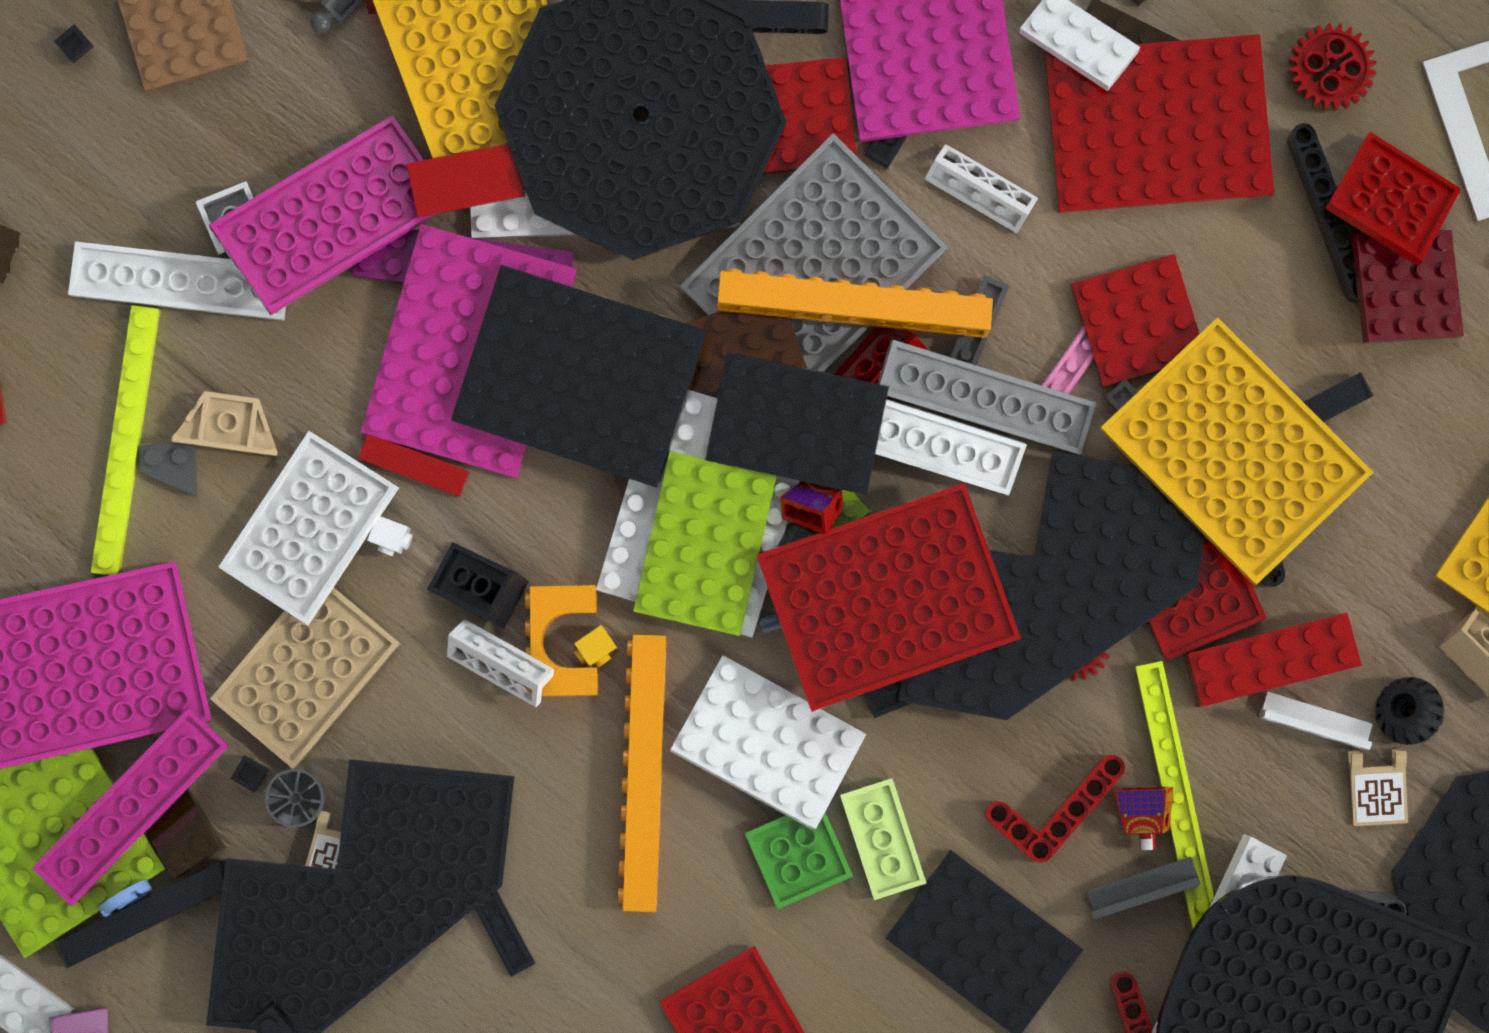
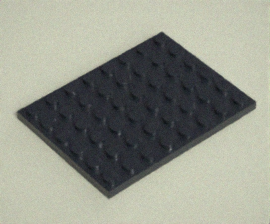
[451,265,708,488]

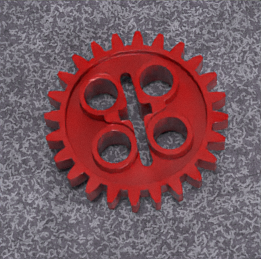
[1287,23,1377,111]

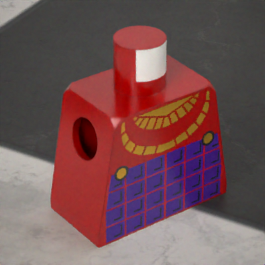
[780,481,843,534]
[1115,786,1173,850]

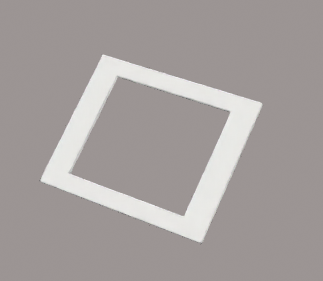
[1422,41,1489,221]

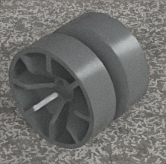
[265,769,326,827]

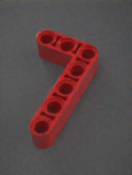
[984,755,1125,863]
[1109,970,1152,1033]

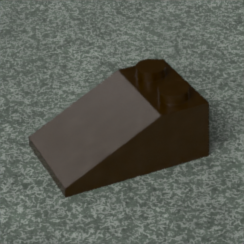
[147,788,226,878]

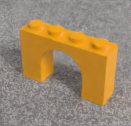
[525,585,599,696]

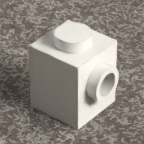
[367,516,413,556]

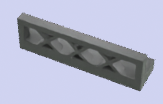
[1086,856,1200,919]

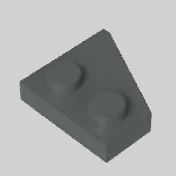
[139,443,198,496]

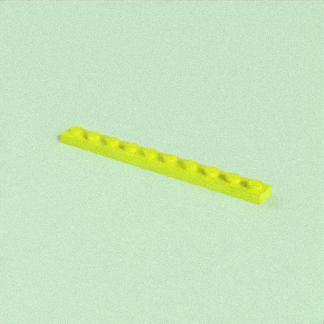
[91,305,160,576]
[1135,661,1214,930]

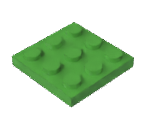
[745,812,853,909]

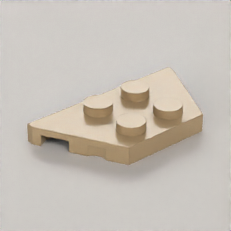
[172,391,278,457]

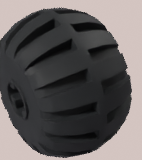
[1375,677,1445,745]

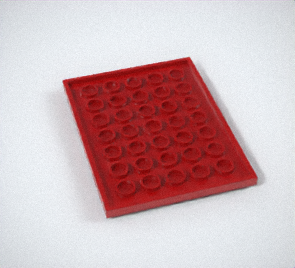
[1045,34,1274,213]
[756,483,1021,712]

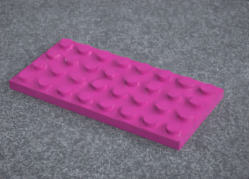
[209,115,437,316]

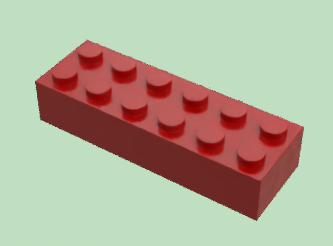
[1183,612,1362,707]

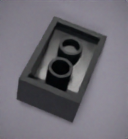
[427,542,529,629]

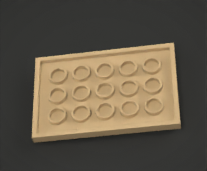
[210,587,401,769]

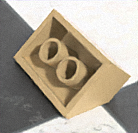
[1440,606,1489,698]

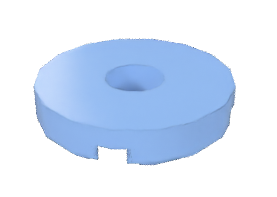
[98,880,152,917]

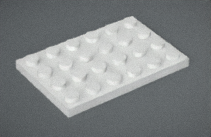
[219,431,399,625]
[670,656,866,831]

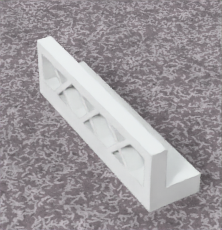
[925,144,1038,233]
[447,619,554,707]
[1258,692,1373,750]

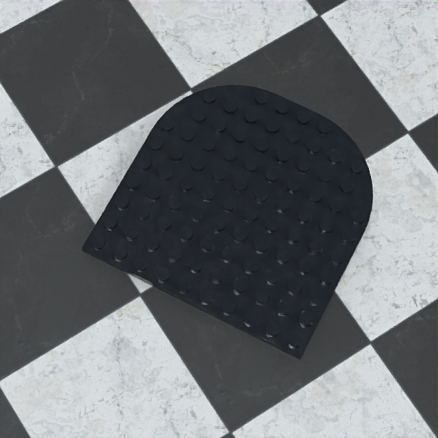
[1156,875,1478,1033]

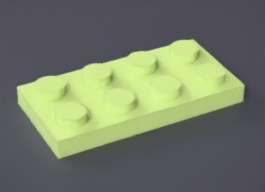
[840,778,926,900]

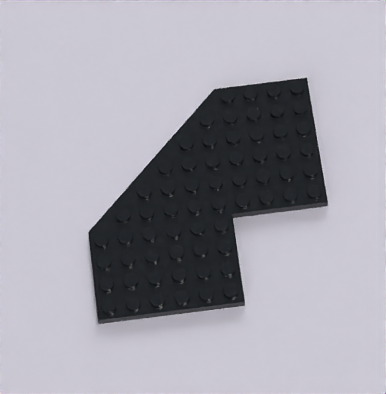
[898,451,1205,721]
[206,759,514,1033]

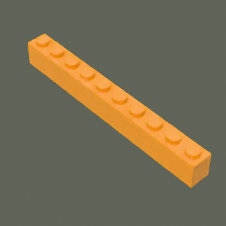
[716,269,993,338]
[618,635,667,912]

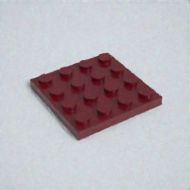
[1351,230,1464,343]

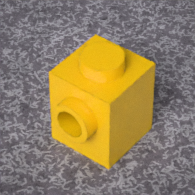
[574,625,618,668]

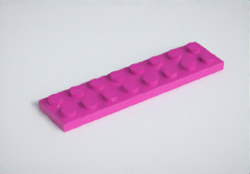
[32,707,230,907]

